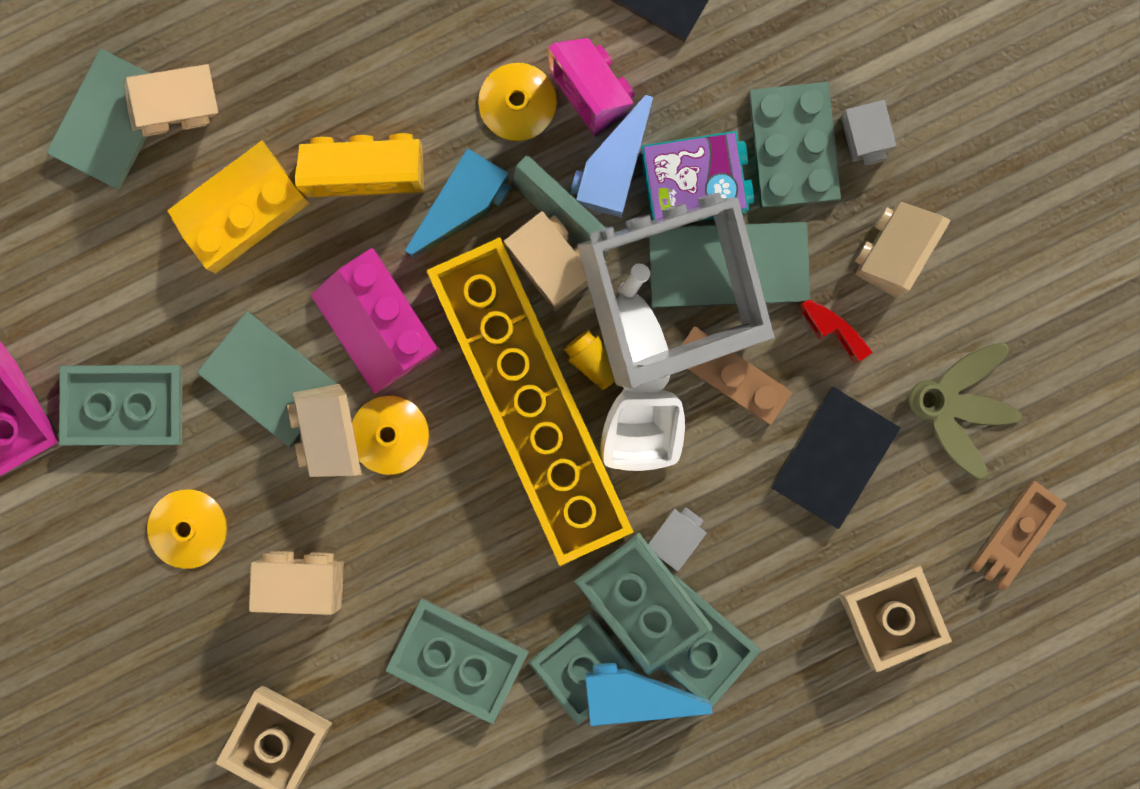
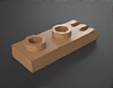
[970,480,1067,591]

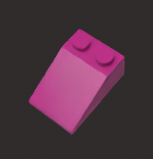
[548,38,635,137]
[0,341,59,476]

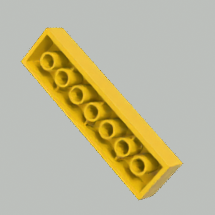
[426,237,634,566]

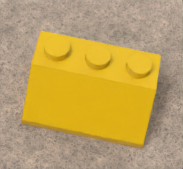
[295,133,424,198]
[167,140,310,274]

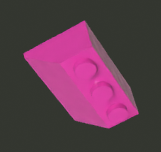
[311,248,441,394]

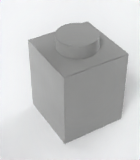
[840,100,897,165]
[647,507,707,571]

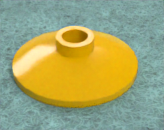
[478,63,557,142]
[352,396,429,474]
[147,490,227,569]

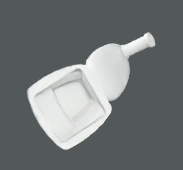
[600,263,685,471]

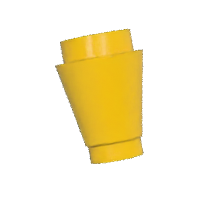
[564,330,615,390]

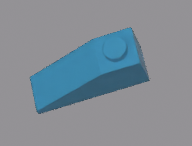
[405,148,512,259]
[585,663,712,726]

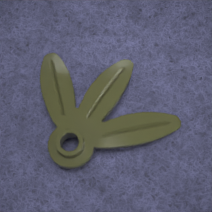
[909,343,1022,480]

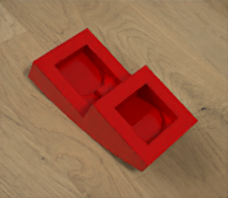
[798,299,873,364]

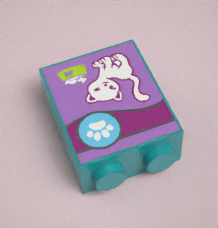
[640,131,754,223]

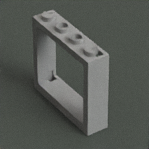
[577,192,774,388]

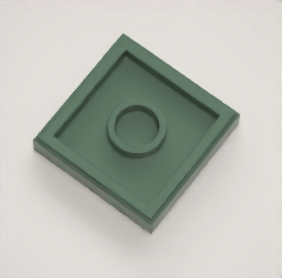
[528,612,639,726]

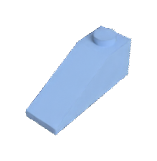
[570,95,653,217]

